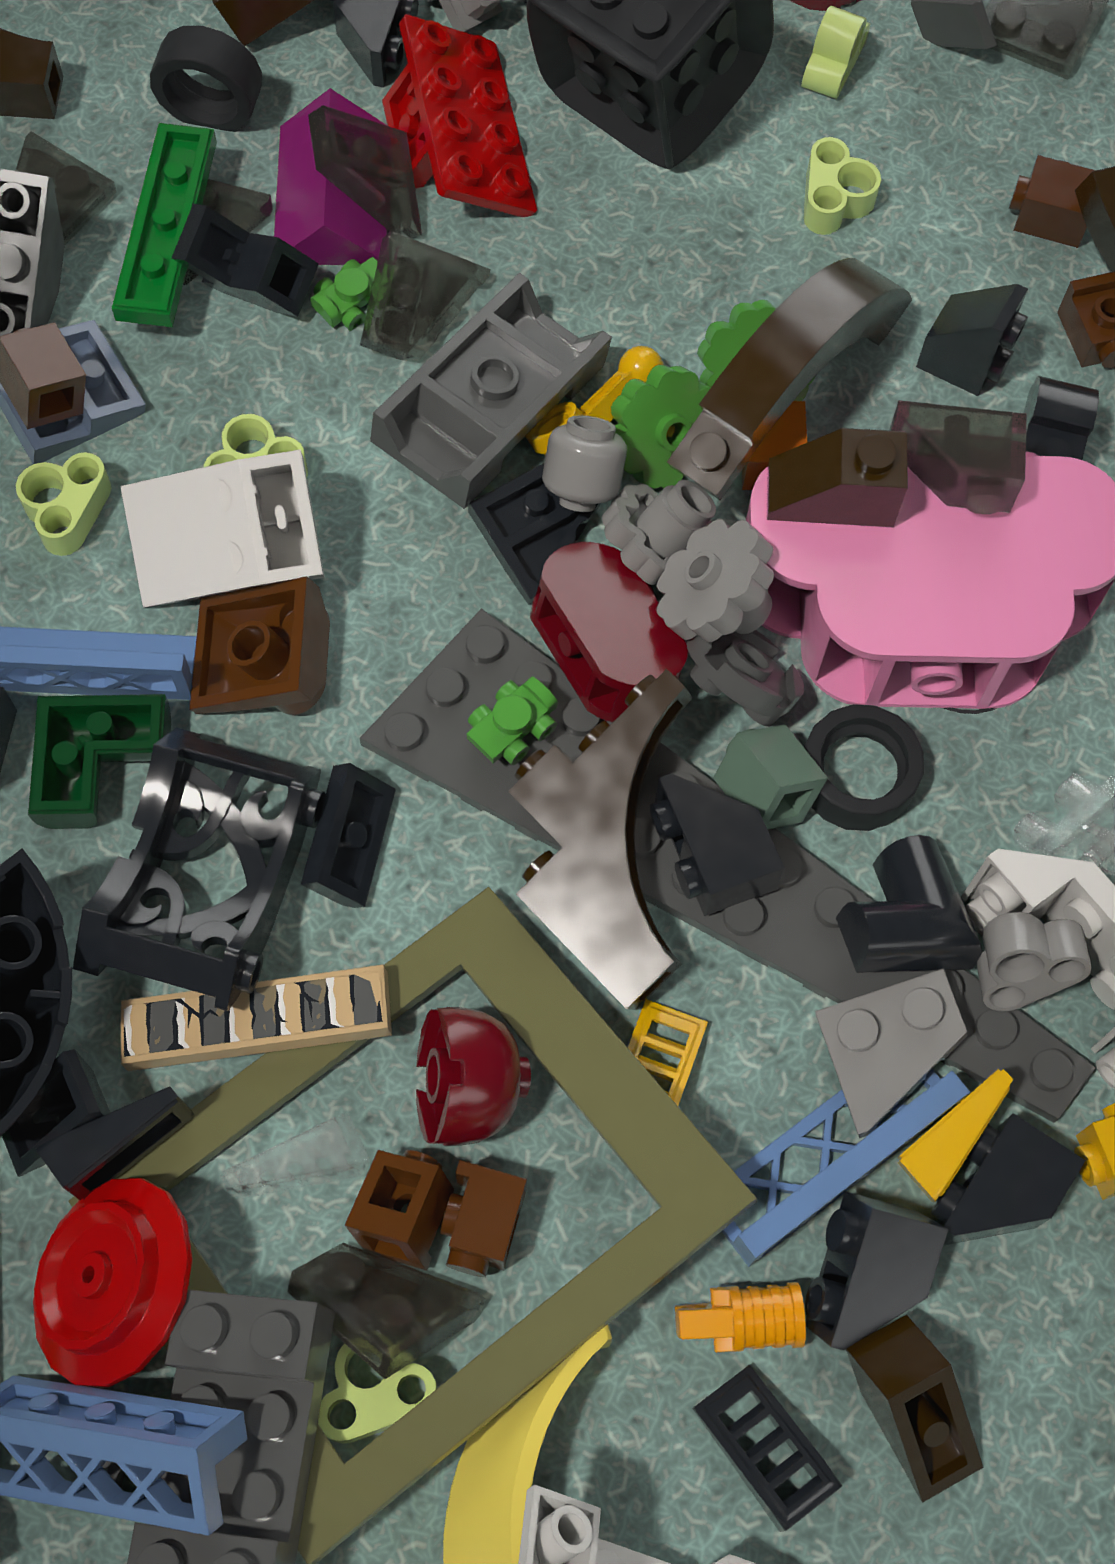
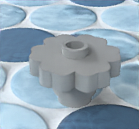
[602,480,716,585]
[656,519,774,643]

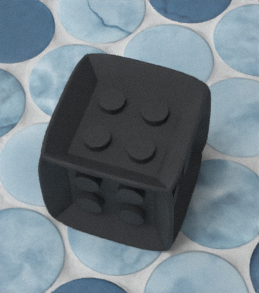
[526,0,774,169]

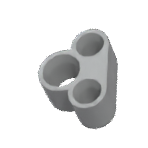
[977,912,1092,1011]

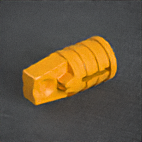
[675,1282,806,1353]

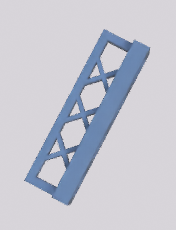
[0,627,197,700]
[722,1069,970,1267]
[0,1375,247,1536]

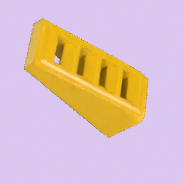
[627,999,708,1106]
[897,1069,1013,1202]

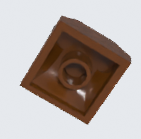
[190,576,330,715]

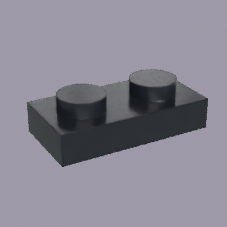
[300,763,396,908]

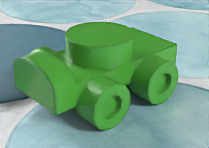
[310,257,395,331]
[466,676,558,766]

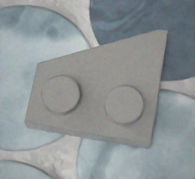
[815,969,967,1138]

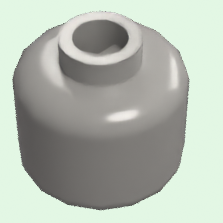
[542,415,627,512]

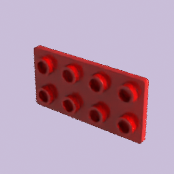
[382,14,537,217]

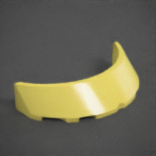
[443,1325,612,1564]

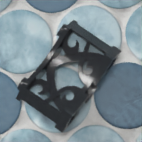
[72,728,325,1011]

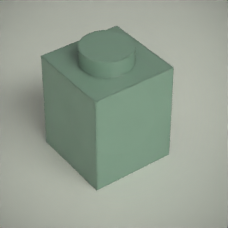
[713,725,828,830]

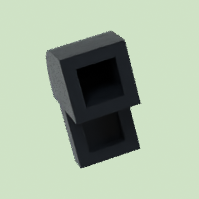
[172,204,319,317]
[1017,376,1099,460]

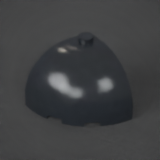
[0,848,72,1137]

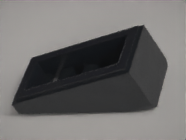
[36,1086,194,1200]
[692,1365,843,1532]

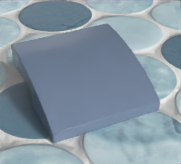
[0,320,146,464]

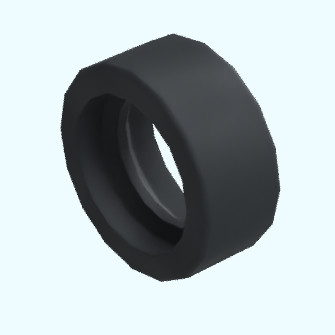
[150,26,262,132]
[804,704,924,831]

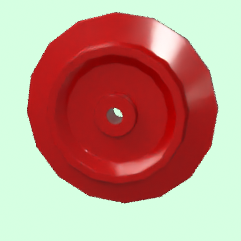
[33,1178,193,1387]

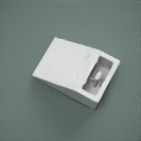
[120,449,325,608]

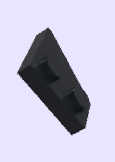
[468,463,601,605]

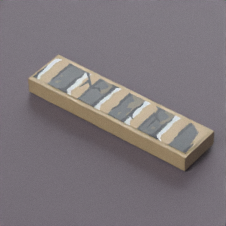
[121,965,392,1071]

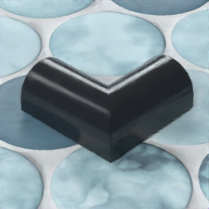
[836,835,982,973]

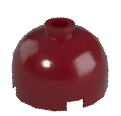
[416,1007,531,1146]

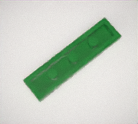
[112,123,217,328]

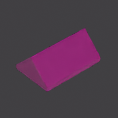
[274,88,390,265]

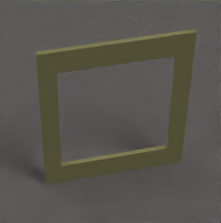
[68,887,757,1564]

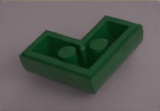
[28,694,171,829]

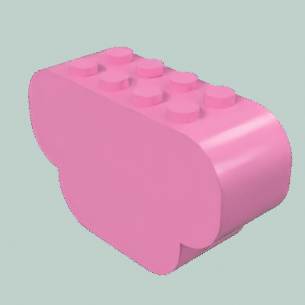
[746,450,1115,709]

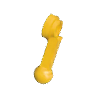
[525,346,664,457]

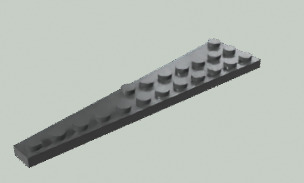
[360,608,1096,1123]

